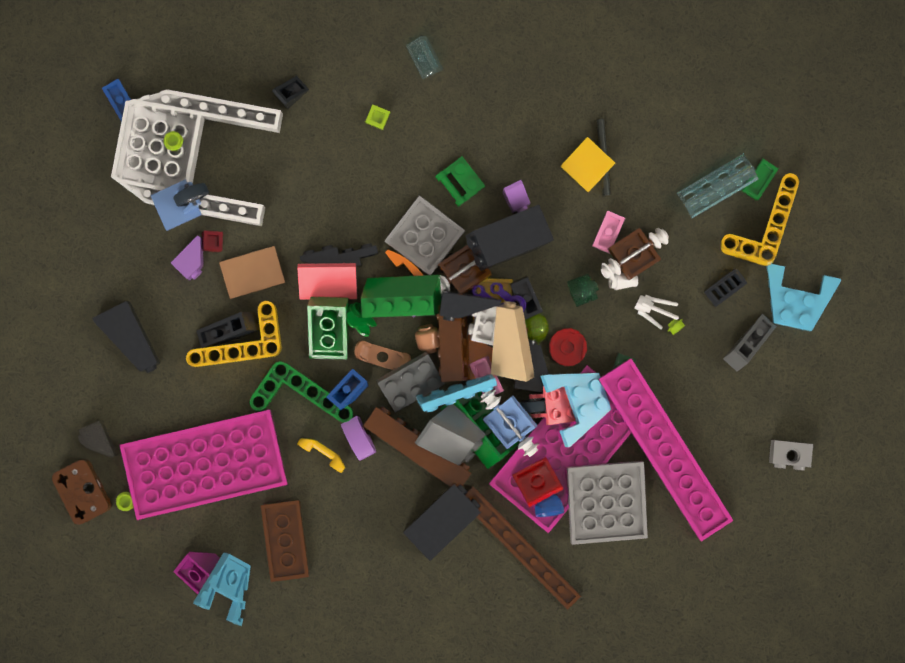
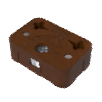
[52,459,112,525]

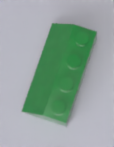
[361,275,441,318]
[440,391,520,469]

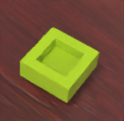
[365,105,390,130]

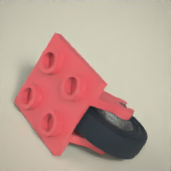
[519,386,576,425]

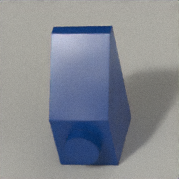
[326,369,368,410]

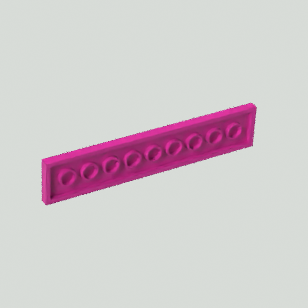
[598,358,733,541]

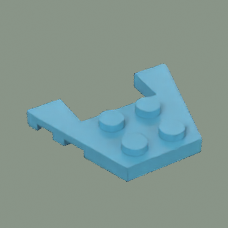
[766,264,841,331]
[541,373,611,447]
[193,553,251,626]

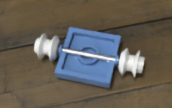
[480,390,539,457]

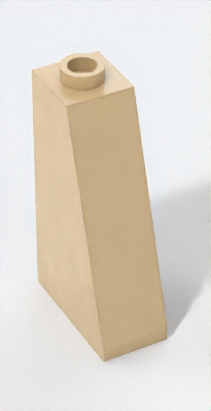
[491,301,534,382]

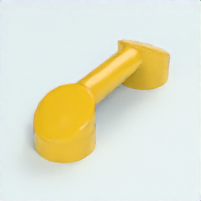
[297,438,345,473]

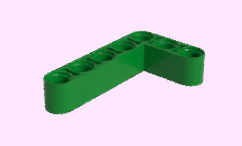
[250,361,354,422]

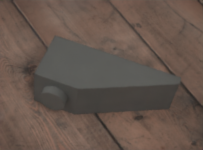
[723,314,777,371]

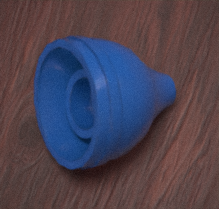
[535,494,564,517]

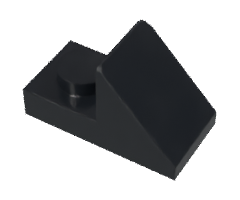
[509,276,543,320]

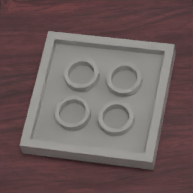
[385,196,465,275]

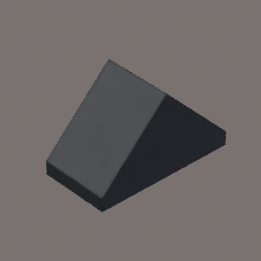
[272,76,309,109]

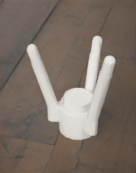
[634,295,679,329]

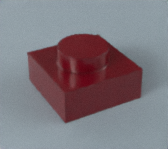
[202,230,223,252]

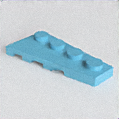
[416,374,497,412]

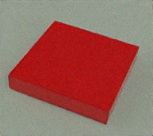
[512,457,563,507]

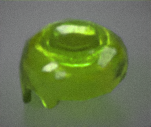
[525,313,549,343]

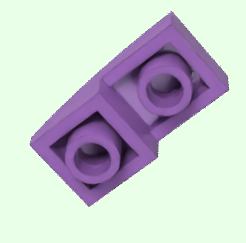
[341,416,376,461]

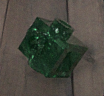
[567,274,599,307]

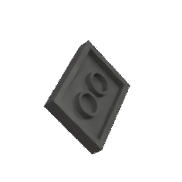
[376,352,445,412]

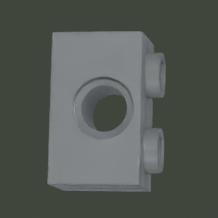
[769,440,813,470]

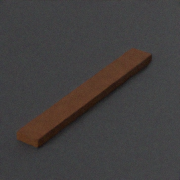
[466,487,581,610]

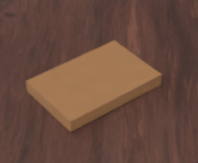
[219,246,286,299]

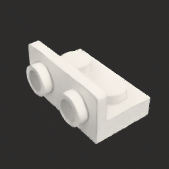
[467,306,497,345]

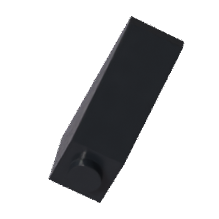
[439,291,501,321]
[197,312,259,348]

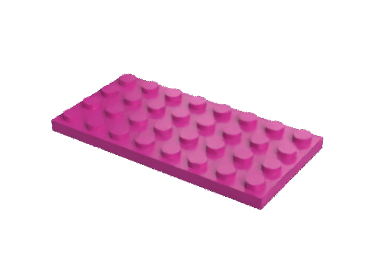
[489,366,631,533]
[120,410,288,520]

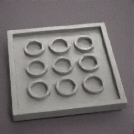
[566,461,648,545]

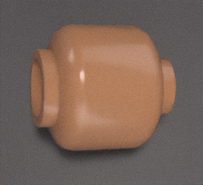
[415,324,440,354]

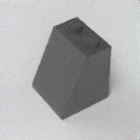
[415,404,486,466]

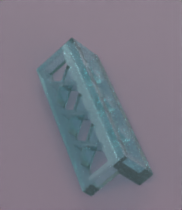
[677,154,758,218]

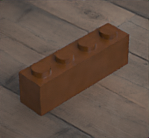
[436,314,470,382]

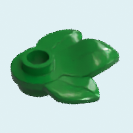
[346,302,377,337]

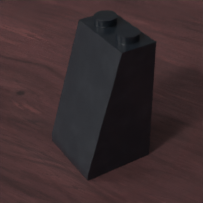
[466,205,554,271]
[403,483,481,561]

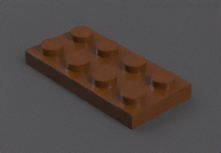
[261,500,309,582]

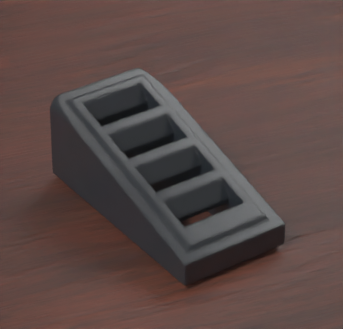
[704,268,747,307]

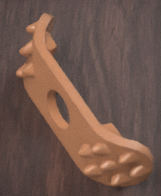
[354,340,411,370]

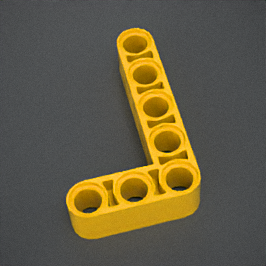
[721,173,799,266]
[186,301,282,367]

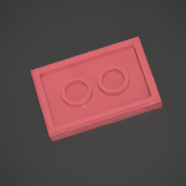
[297,263,357,300]

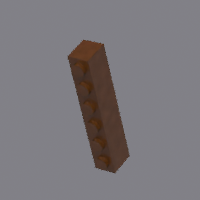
[363,406,471,486]

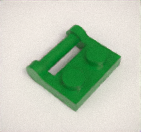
[435,156,485,207]

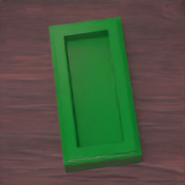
[742,159,779,201]

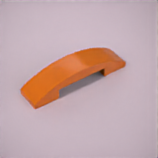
[385,250,423,276]

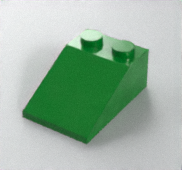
[307,297,349,360]

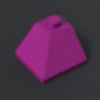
[173,552,220,594]

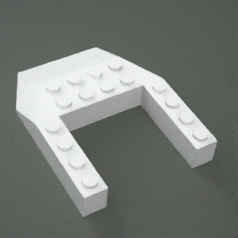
[111,90,283,226]

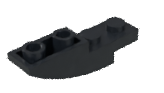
[299,243,378,267]

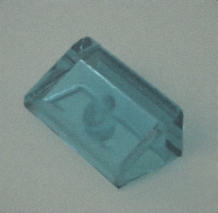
[406,36,443,79]

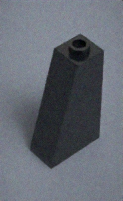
[92,301,160,373]

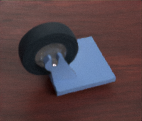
[150,179,209,231]

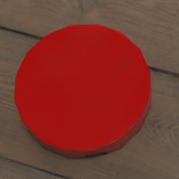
[549,328,587,366]

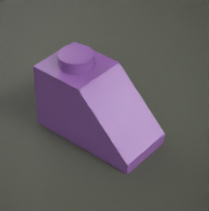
[502,180,530,213]
[171,235,203,280]

